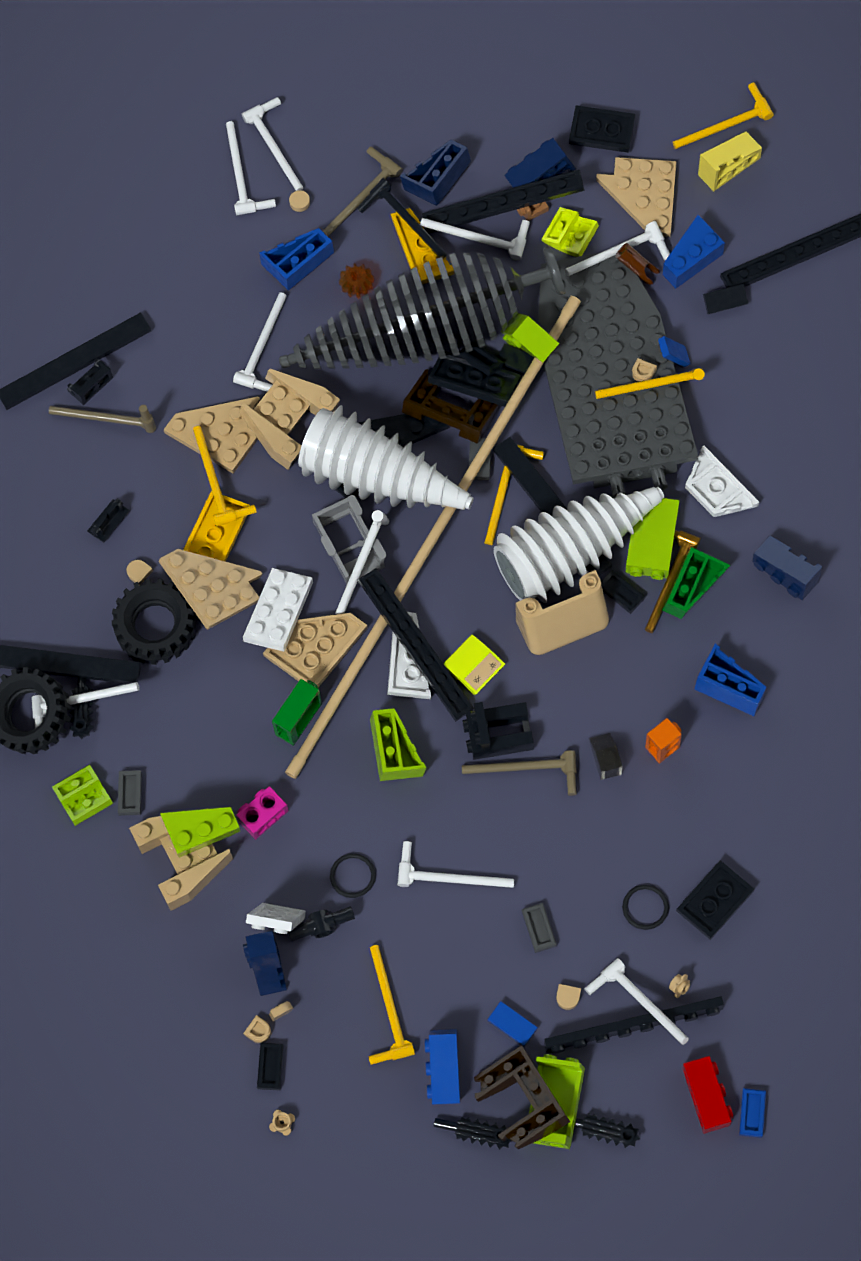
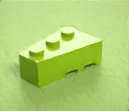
[500,313,559,363]
[370,708,426,781]
[160,807,241,858]

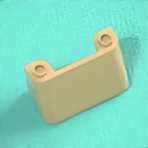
[516,570,609,655]

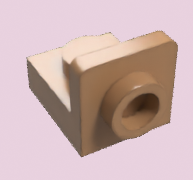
[517,202,549,221]

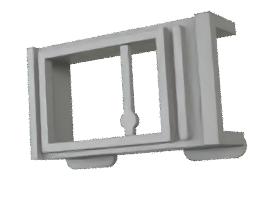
[312,495,386,585]

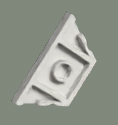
[685,446,759,517]

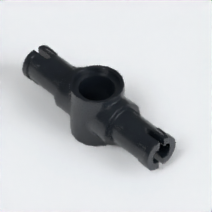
[288,906,355,941]

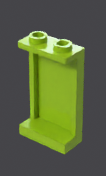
[625,498,679,580]
[529,1054,585,1149]

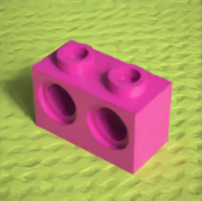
[236,786,289,840]

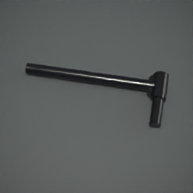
[357,177,447,259]

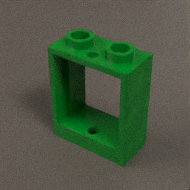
[272,679,322,746]

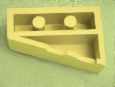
[698,131,762,192]

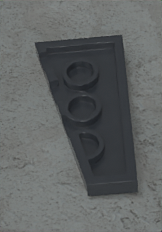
[358,414,450,448]

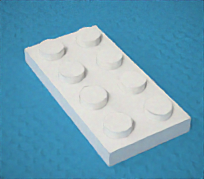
[243,568,313,652]
[246,903,306,934]

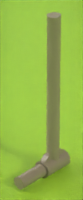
[322,146,403,236]
[49,405,156,433]
[462,751,577,796]

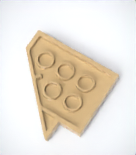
[596,157,676,237]
[164,397,261,474]
[159,549,262,630]
[263,613,368,687]

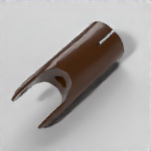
[615,243,660,285]

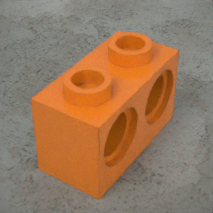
[645,718,682,764]

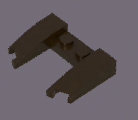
[402,369,499,444]
[474,1045,570,1149]

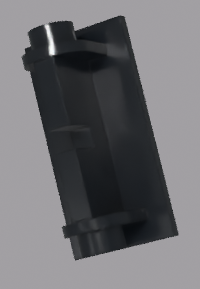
[87,498,130,543]

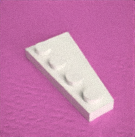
[387,612,431,699]

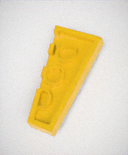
[391,208,455,284]

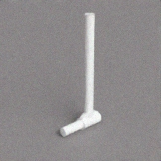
[241,97,303,191]
[226,121,276,216]
[420,218,530,260]
[565,221,670,276]
[233,292,287,392]
[335,510,389,614]
[31,682,139,729]
[397,841,514,888]
[584,958,689,1045]

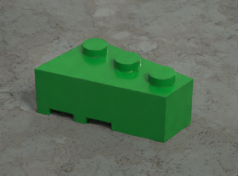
[662,547,730,619]

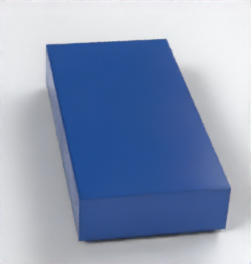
[658,336,691,367]
[487,1001,538,1047]
[739,1088,766,1138]

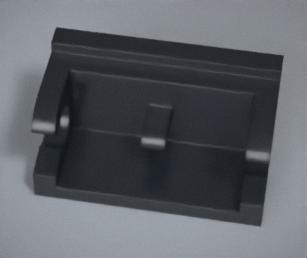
[67,358,113,405]

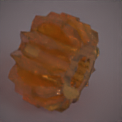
[339,262,374,299]

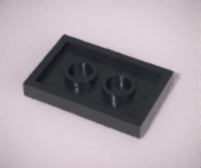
[569,105,635,153]
[676,860,755,940]

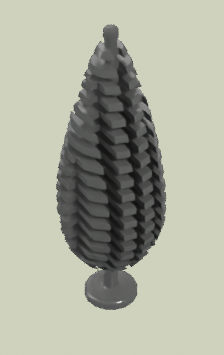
[279,246,566,369]

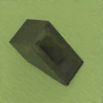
[589,733,623,780]

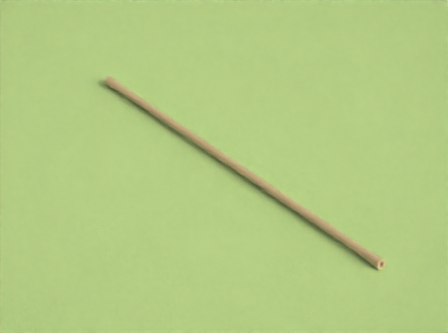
[285,296,581,779]

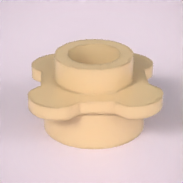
[669,974,690,998]
[269,1110,295,1136]

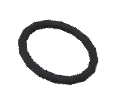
[330,853,376,898]
[622,885,669,930]

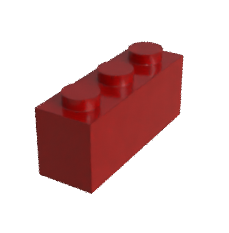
[682,1056,734,1134]

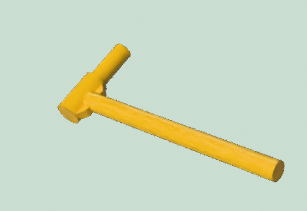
[672,82,774,149]
[595,368,705,399]
[193,426,257,526]
[484,445,544,545]
[368,945,415,1065]

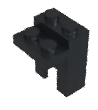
[462,702,534,760]

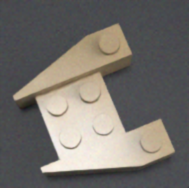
[239,369,340,470]
[129,808,233,911]

